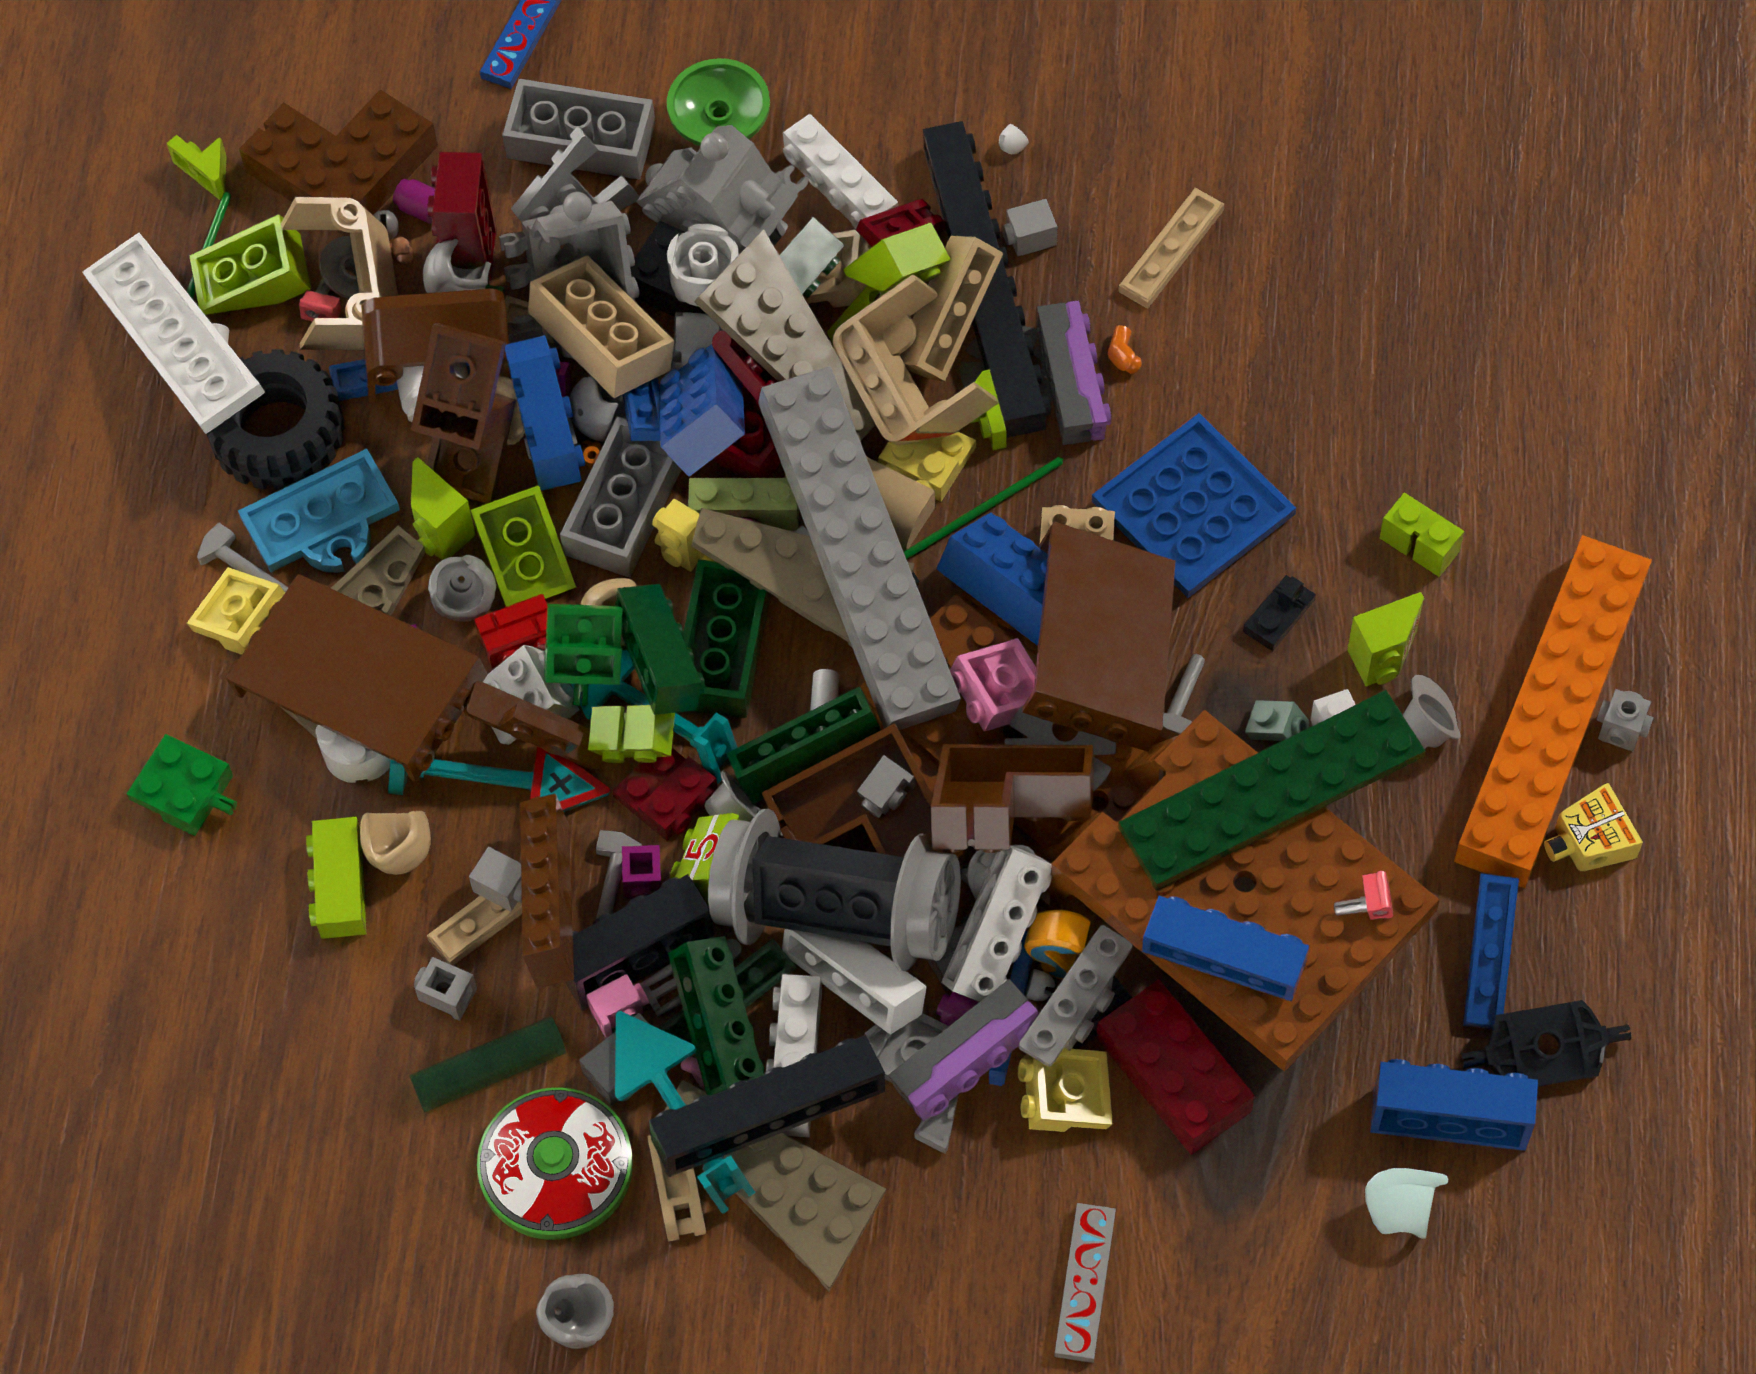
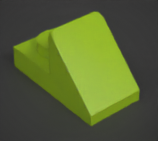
[167,135,226,200]
[970,370,1007,450]

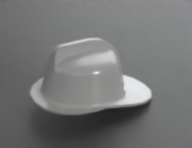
[1403,675,1461,749]
[705,770,783,837]

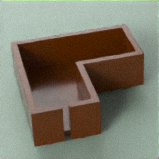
[239,90,438,236]
[762,723,967,866]
[931,744,1094,853]

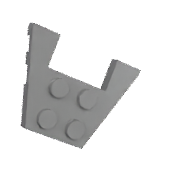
[511,126,640,221]
[865,1013,958,1154]

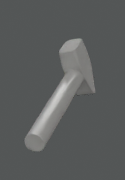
[197,523,288,592]
[1160,654,1205,739]
[596,830,642,919]

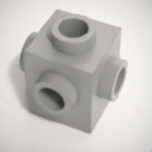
[1596,689,1654,752]

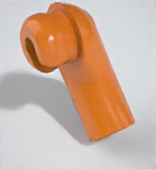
[1108,325,1142,374]
[581,440,603,470]

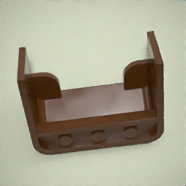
[361,289,511,403]

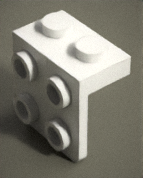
[483,645,579,745]

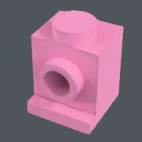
[586,974,649,1038]

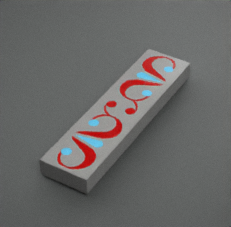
[1054,1203,1116,1363]

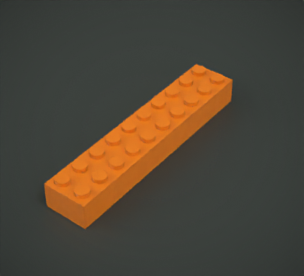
[1454,535,1652,888]

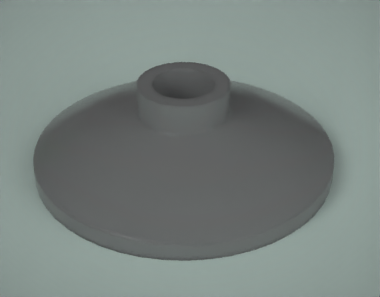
[319,236,359,299]

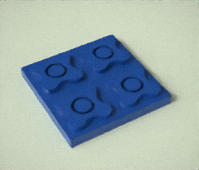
[1092,413,1296,598]

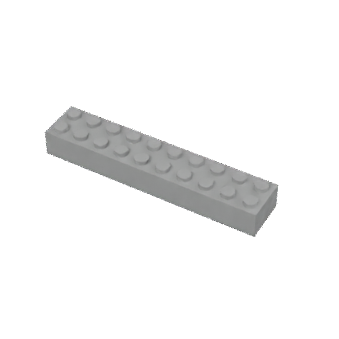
[758,366,961,730]

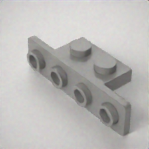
[1019,925,1133,1067]

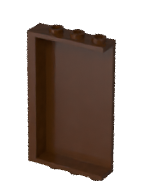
[1022,522,1176,752]
[226,574,488,781]

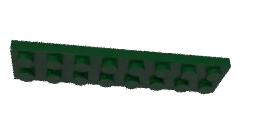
[1118,690,1426,891]

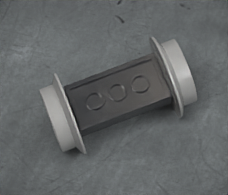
[708,809,961,971]

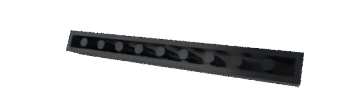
[922,121,1051,438]

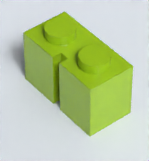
[1380,492,1464,577]
[588,705,675,763]

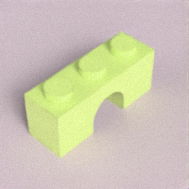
[688,478,799,530]

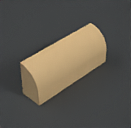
[899,236,1003,381]
[784,457,935,551]

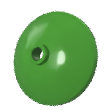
[667,58,770,146]

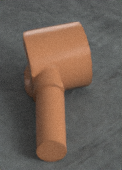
[390,237,413,264]

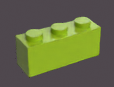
[306,817,367,939]

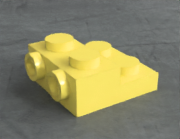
[878,431,976,502]
[652,499,714,572]
[187,567,285,655]
[1018,1048,1113,1132]

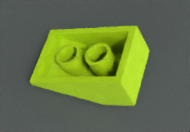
[190,214,311,315]
[470,485,576,607]

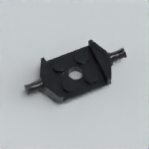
[1459,1000,1632,1087]

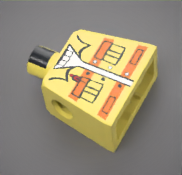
[1544,783,1643,871]

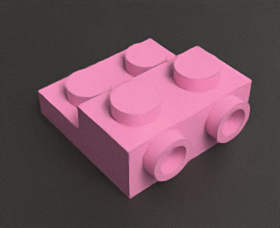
[950,639,1036,732]

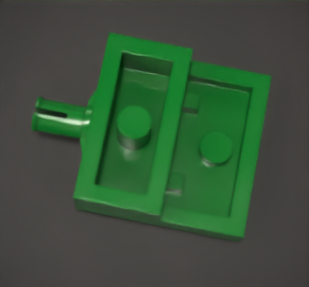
[544,604,623,706]
[126,734,237,836]

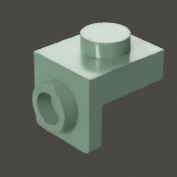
[1245,700,1309,741]

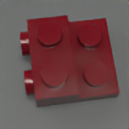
[612,748,718,841]

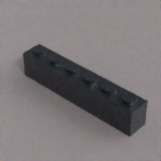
[649,1035,885,1177]

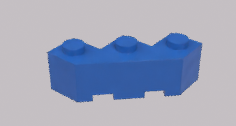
[505,335,585,491]

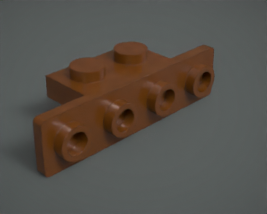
[464,680,602,770]

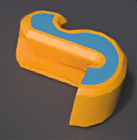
[1024,910,1091,979]

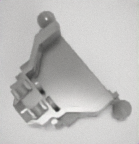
[636,125,809,254]
[499,192,639,375]

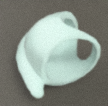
[1365,1168,1448,1239]

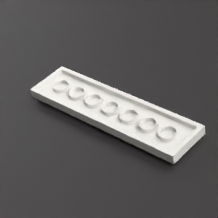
[82,233,265,434]

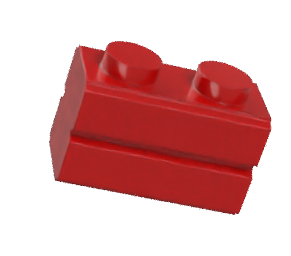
[474,594,547,668]

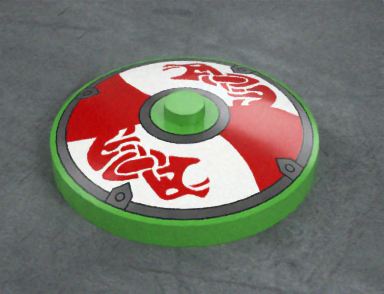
[477,1088,633,1240]

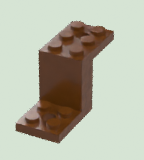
[411,323,516,504]

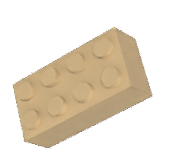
[528,255,674,398]

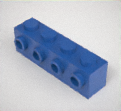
[1142,896,1309,1002]

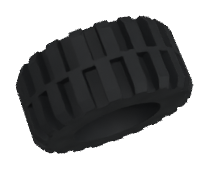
[207,349,345,490]

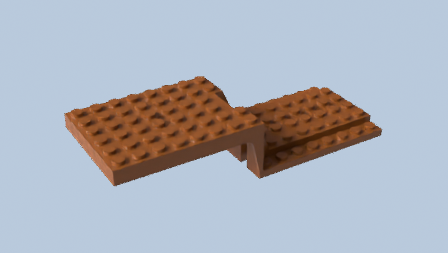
[860,591,1440,1072]

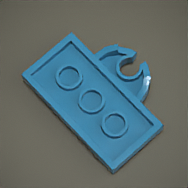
[238,449,400,573]

